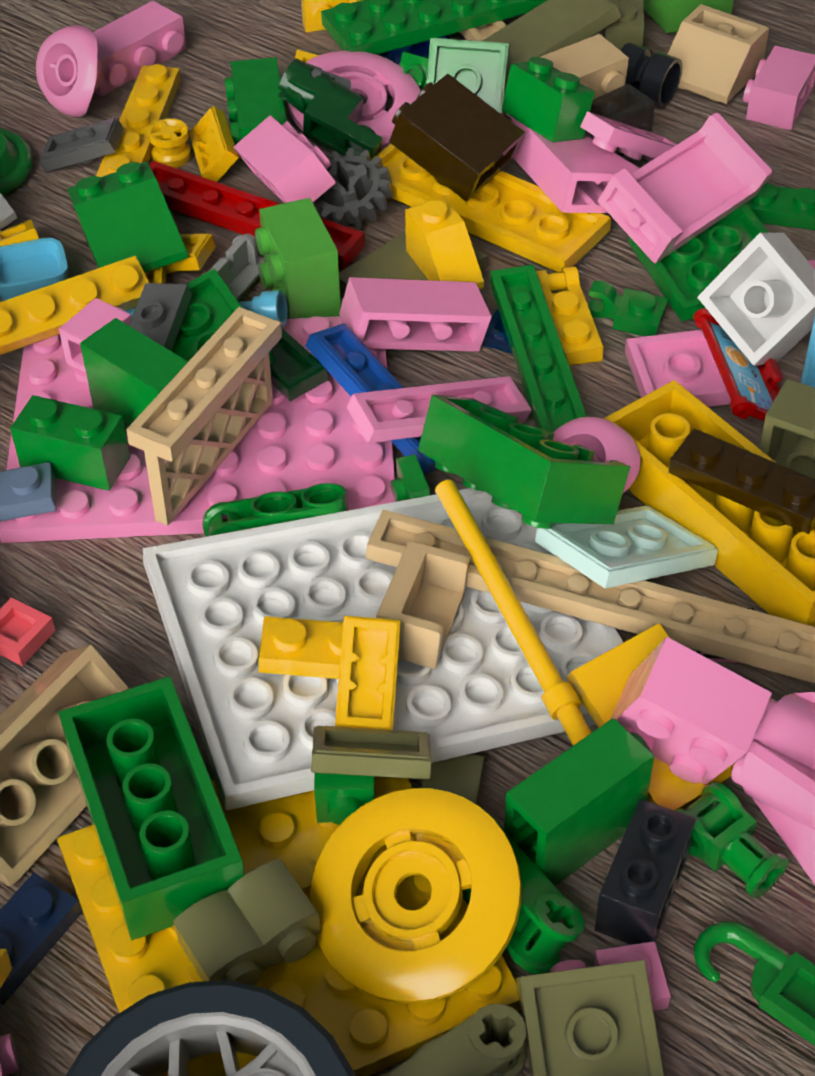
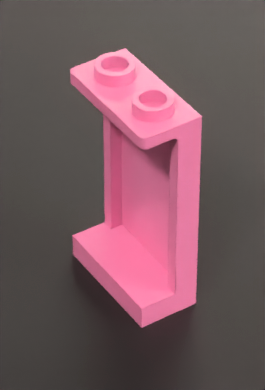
[598,112,772,264]

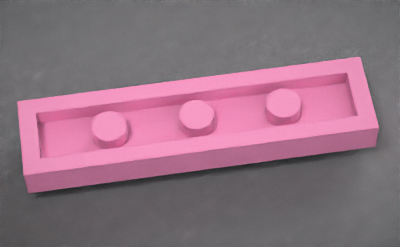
[347,376,532,443]

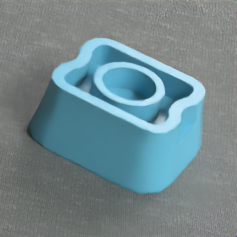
[0,238,68,301]

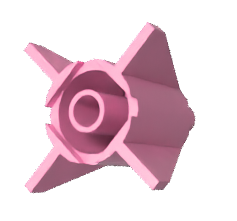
[732,692,815,884]

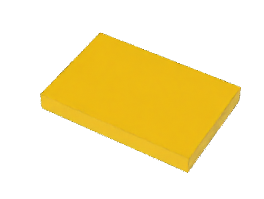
[566,623,735,810]

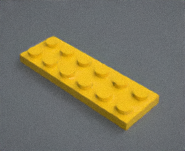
[371,144,611,273]

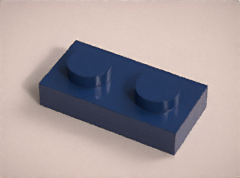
[0,872,82,1005]

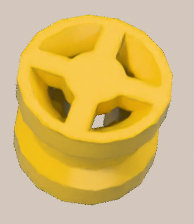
[148,118,192,168]

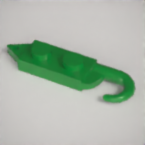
[694,921,815,1046]

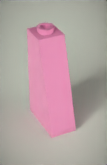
[511,117,639,213]

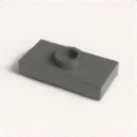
[39,117,124,172]
[129,283,192,351]

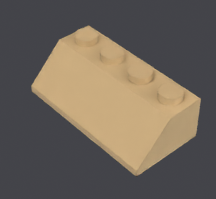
[0,644,129,886]

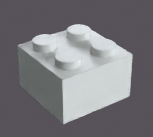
[697,233,815,366]

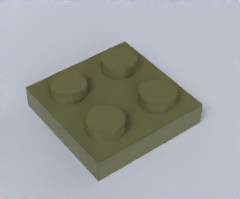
[516,960,664,1076]

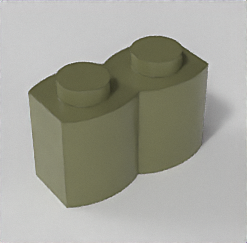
[173,859,321,986]

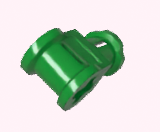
[674,782,789,898]

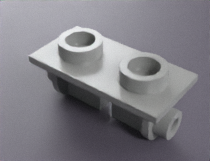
[202,234,264,301]

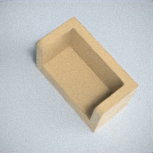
[376,540,470,670]

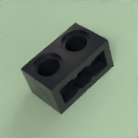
[594,799,696,945]

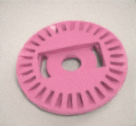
[287,50,421,150]

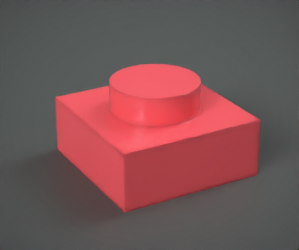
[0,597,56,666]

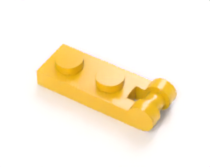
[536,266,604,366]

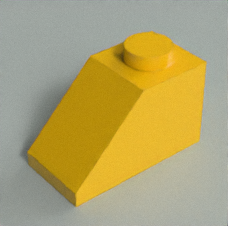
[405,197,484,289]

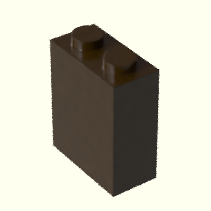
[389,73,525,202]

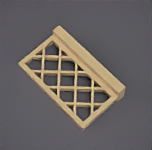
[126,307,282,526]

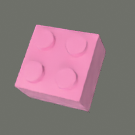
[610,637,772,785]

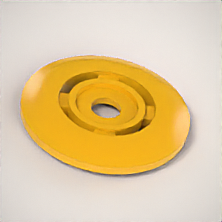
[309,788,522,1004]

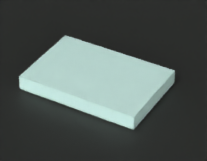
[534,505,719,588]

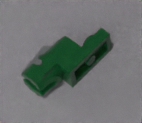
[278,58,382,159]

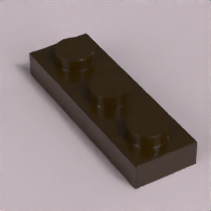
[668,428,815,534]

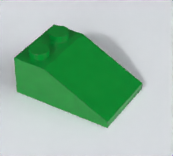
[67,161,189,273]

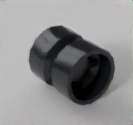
[620,42,682,108]

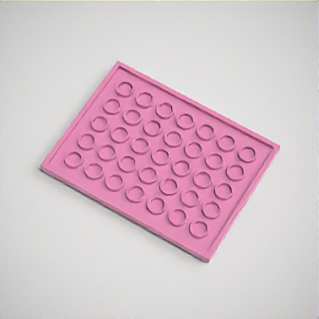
[0,316,396,543]

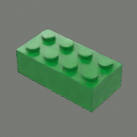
[58,676,245,941]

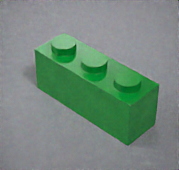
[224,57,287,162]

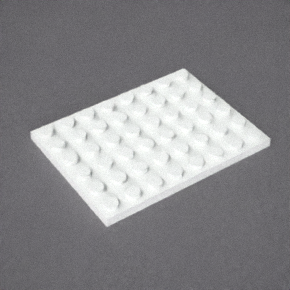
[143,488,624,811]

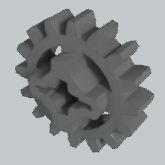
[313,148,393,230]

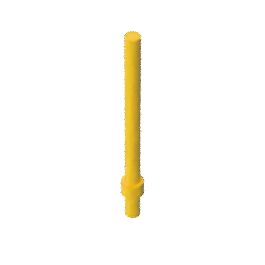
[435,480,592,746]

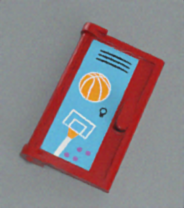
[693,308,783,421]

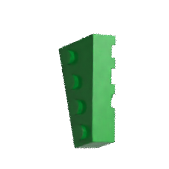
[418,395,630,529]

